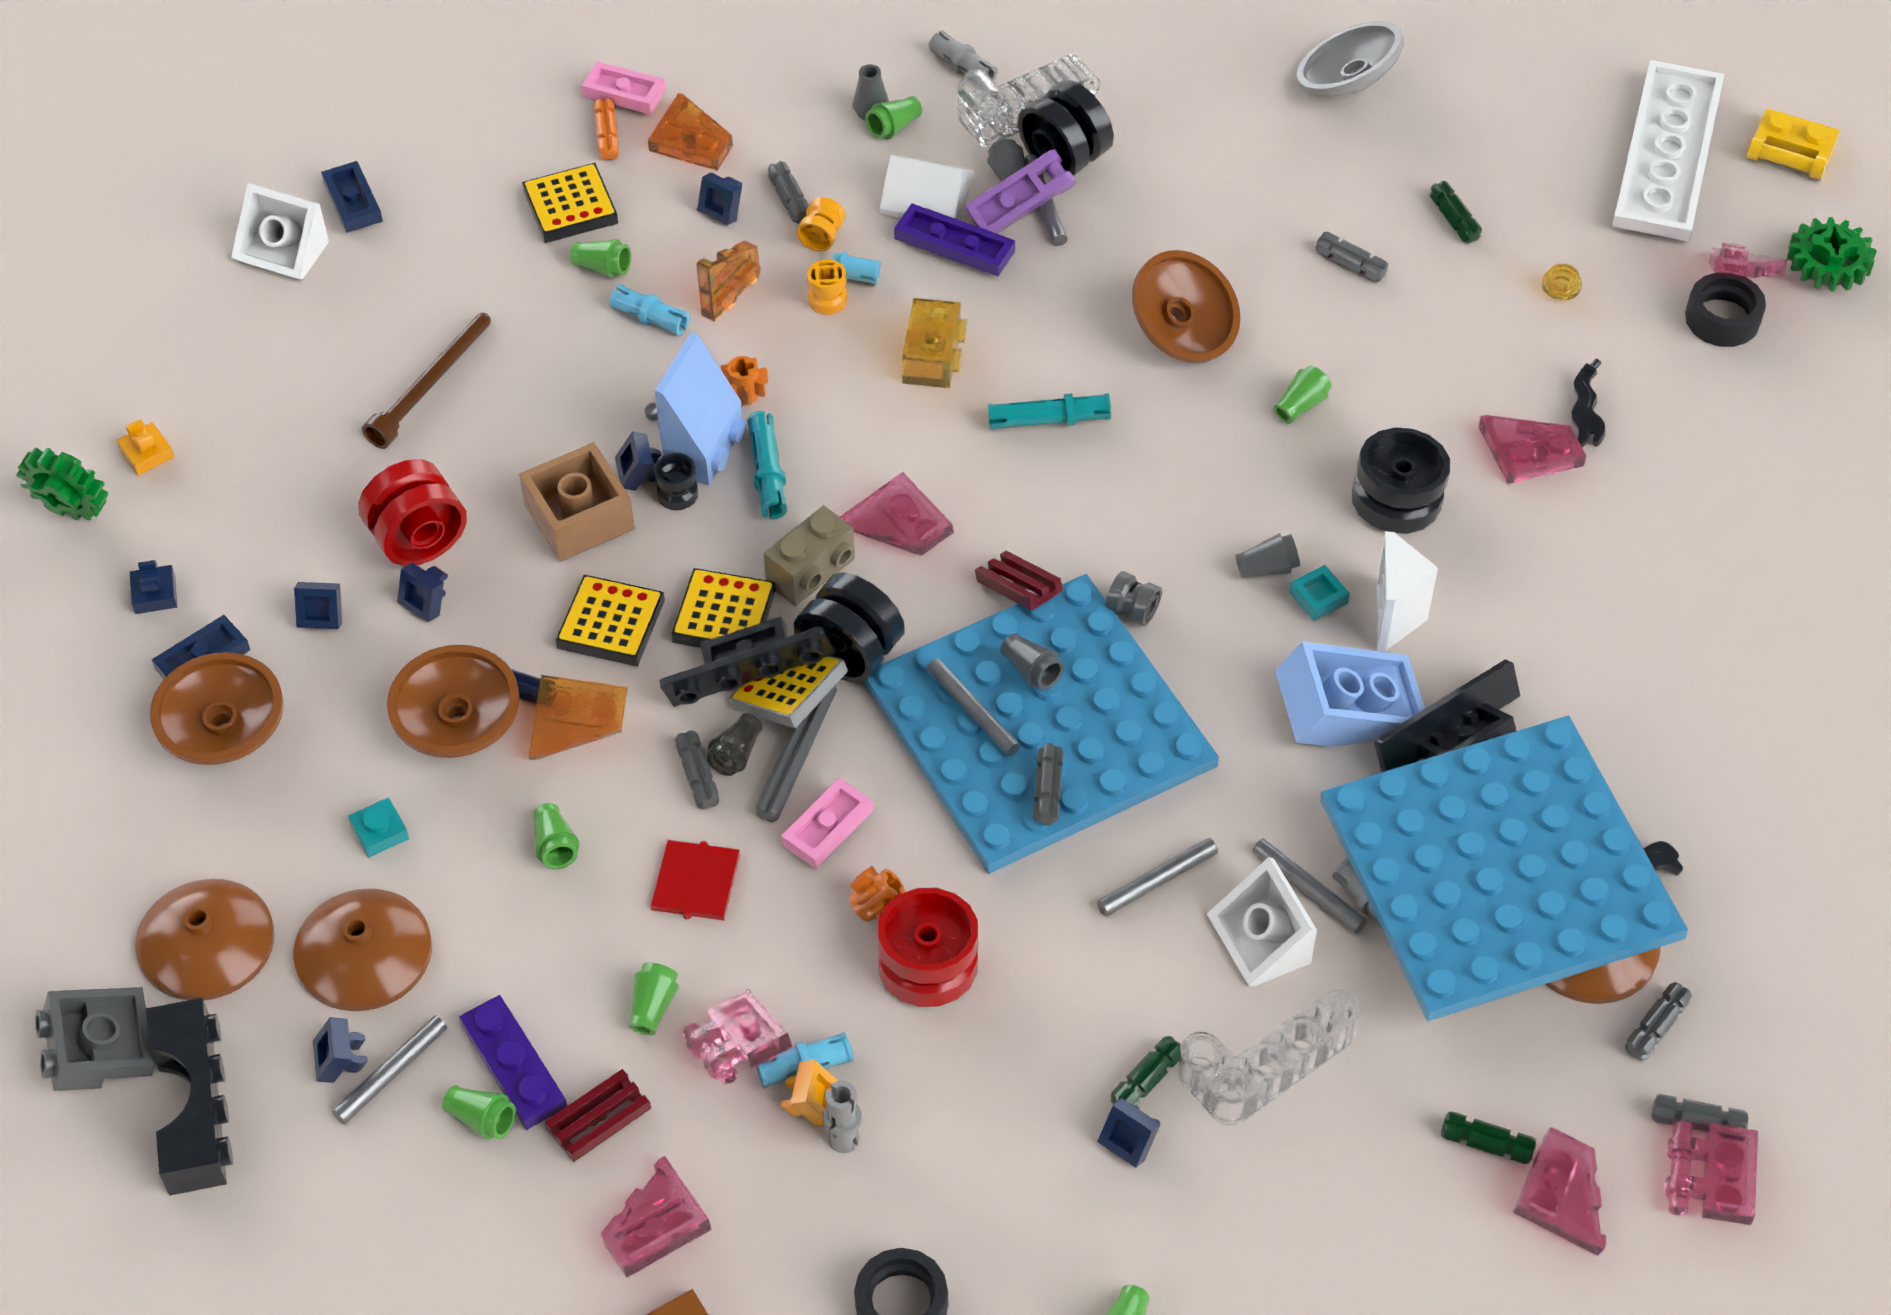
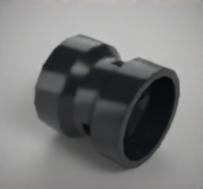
[654,453,698,510]

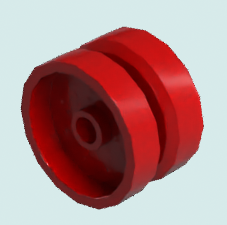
[358,459,467,567]
[878,887,978,1007]

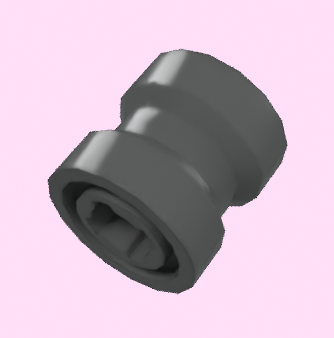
[1105,571,1162,626]

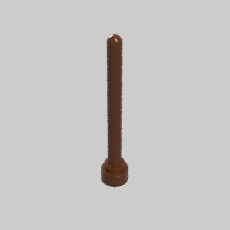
[362,313,491,449]

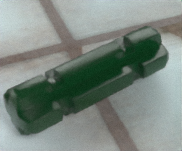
[1430,181,1482,244]
[1110,1036,1184,1106]
[1441,1111,1536,1164]

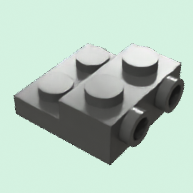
[35,987,155,1091]

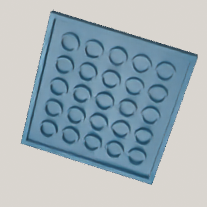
[863,573,1219,874]
[1320,715,1688,1022]

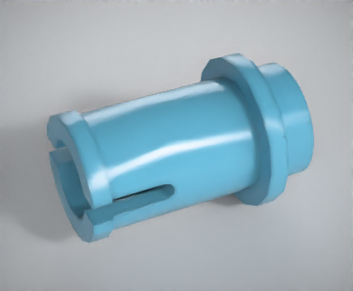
[832,250,881,286]

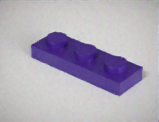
[894,203,1016,277]
[459,995,567,1130]

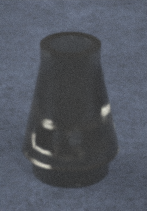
[707,713,763,776]

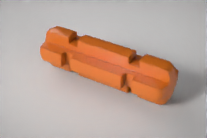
[594,98,619,161]

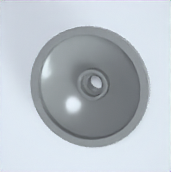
[1297,21,1404,97]

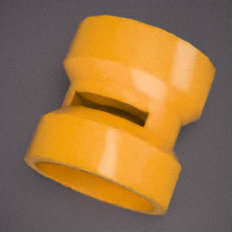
[797,197,846,252]
[807,259,848,315]

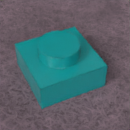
[1289,565,1350,621]
[348,797,409,858]

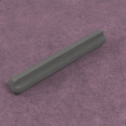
[756,684,837,822]

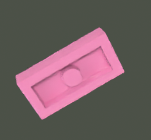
[581,61,666,115]
[781,778,873,869]

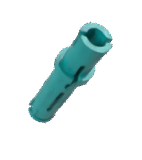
[988,393,1111,430]
[747,411,787,520]

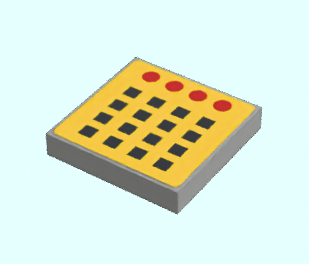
[729,656,848,728]

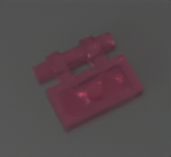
[683,989,793,1084]
[1665,1121,1758,1225]

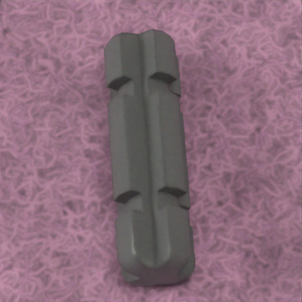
[768,161,809,224]
[1316,231,1388,282]
[675,730,719,809]
[1033,743,1064,826]
[1625,982,1692,1061]
[1652,1094,1748,1138]

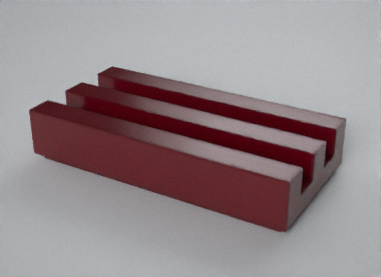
[975,550,1063,611]
[545,1068,651,1162]

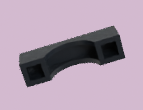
[146,998,233,1196]

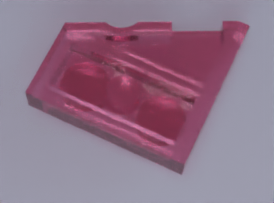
[1709,242,1788,278]
[1478,415,1586,484]
[840,472,954,556]
[1513,1127,1606,1256]
[601,1156,712,1278]

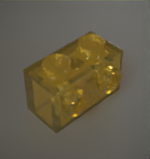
[902,298,968,388]

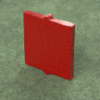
[651,840,740,921]

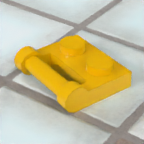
[1746,108,1840,180]

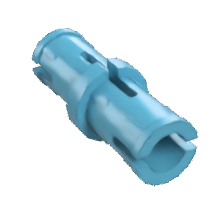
[609,284,690,336]
[755,1032,853,1088]

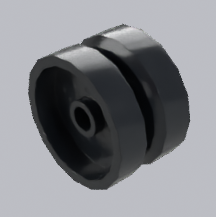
[1017,80,1114,176]
[1352,427,1450,534]
[793,572,905,683]

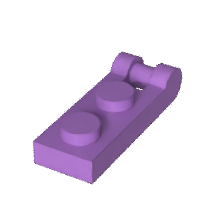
[965,149,1077,234]

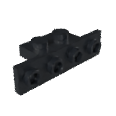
[659,616,836,707]
[1374,659,1521,772]

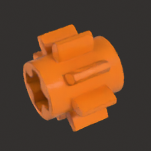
[721,356,768,405]
[849,866,905,922]

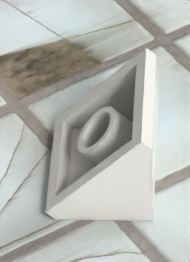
[880,155,974,219]
[231,183,329,279]
[1376,531,1438,652]
[1207,857,1317,987]

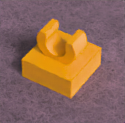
[116,419,174,476]
[780,1060,838,1126]

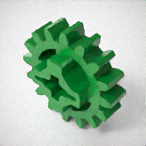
[1787,217,1877,292]
[16,447,109,521]

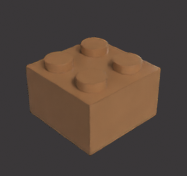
[519,442,635,562]

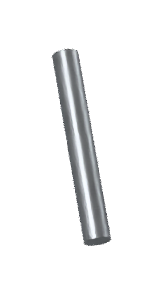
[1024,154,1067,246]
[927,658,1020,757]
[1097,838,1218,917]
[1252,838,1367,933]
[332,1015,447,1125]

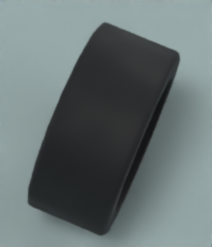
[1685,272,1766,347]
[854,1248,948,1315]

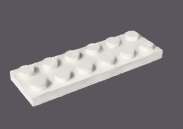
[1612,60,1724,242]

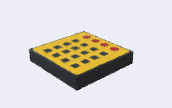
[522,162,618,243]
[671,568,776,648]
[556,574,665,667]

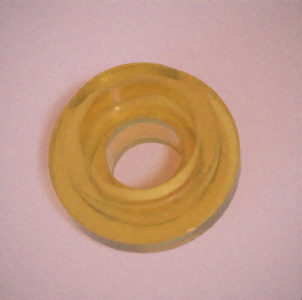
[1542,264,1582,300]

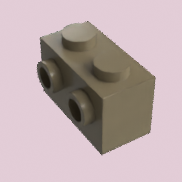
[763,505,855,607]

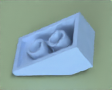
[655,333,746,485]
[1275,641,1425,747]

